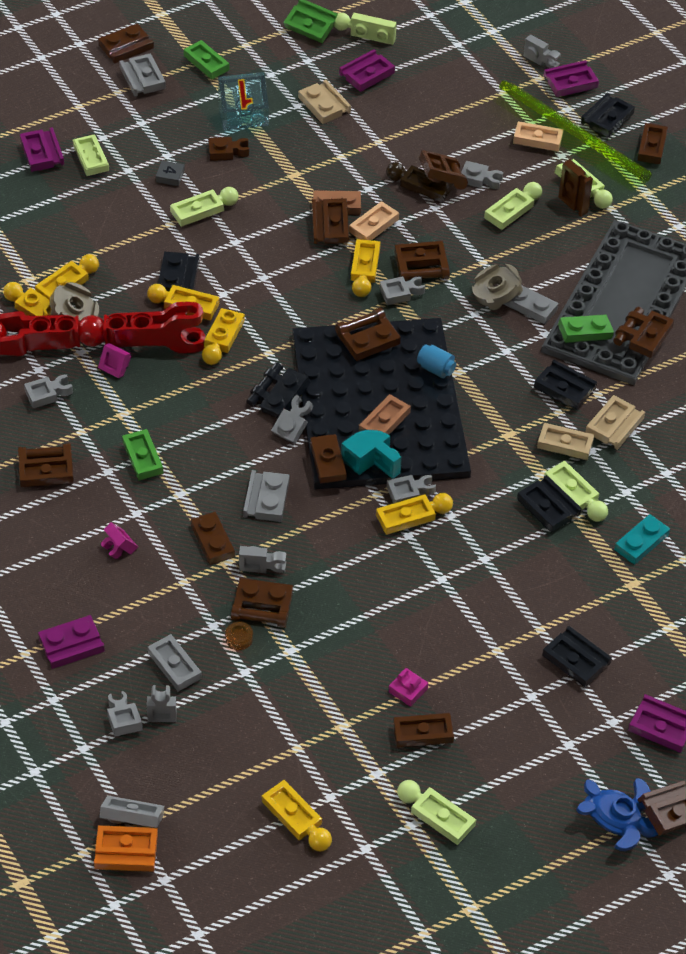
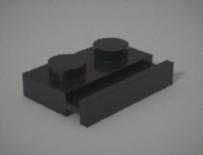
[581,92,635,138]
[158,251,200,292]
[534,360,597,410]
[517,475,582,533]
[542,626,612,687]

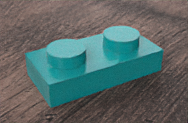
[614,514,670,565]

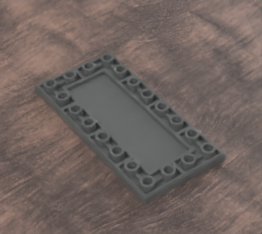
[541,220,686,386]

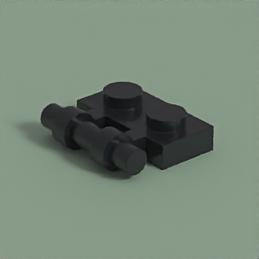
[246,362,311,419]

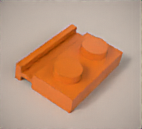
[94,825,158,872]

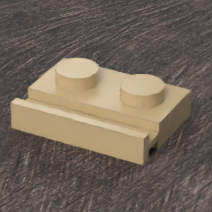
[298,80,351,124]
[585,395,645,450]

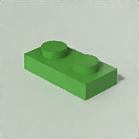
[184,40,229,80]
[558,315,614,342]
[122,429,164,481]

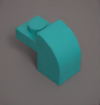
[341,430,401,479]

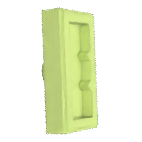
[72,134,109,176]

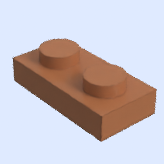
[313,190,361,215]
[359,394,411,435]

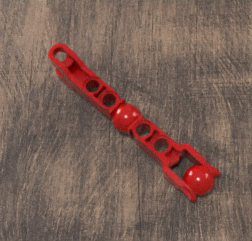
[0,302,206,356]

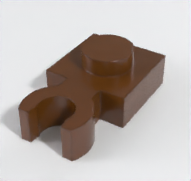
[208,137,249,161]

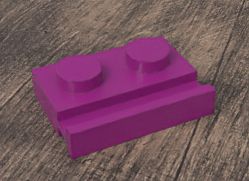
[339,49,395,92]
[544,60,599,97]
[20,127,64,172]
[38,615,105,669]
[628,694,686,753]

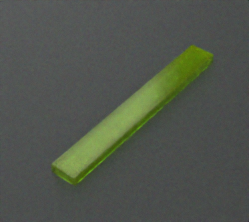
[499,80,652,181]

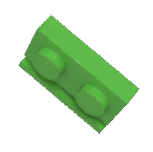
[283,0,338,43]

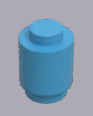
[417,344,456,378]

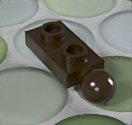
[386,162,453,202]

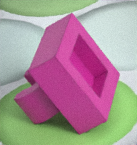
[98,343,131,378]
[101,522,138,559]
[389,668,428,707]

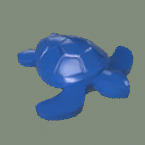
[576,778,658,851]

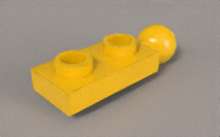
[351,239,381,297]
[35,254,99,299]
[3,282,52,316]
[147,284,220,321]
[202,308,245,365]
[376,493,453,535]
[262,780,332,852]

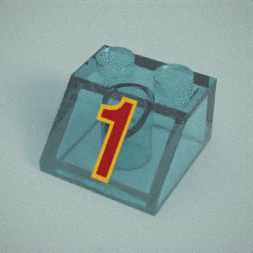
[218,72,269,131]

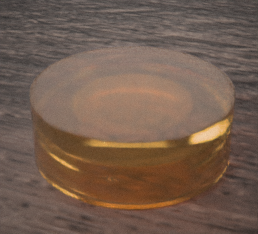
[225,622,253,650]

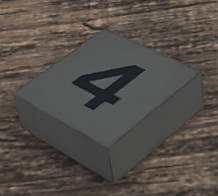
[156,160,185,186]

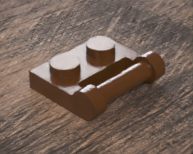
[419,150,468,190]
[394,241,450,282]
[335,307,401,361]
[18,443,74,487]
[231,578,294,628]

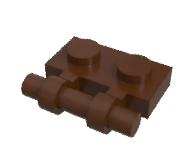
[613,307,674,358]

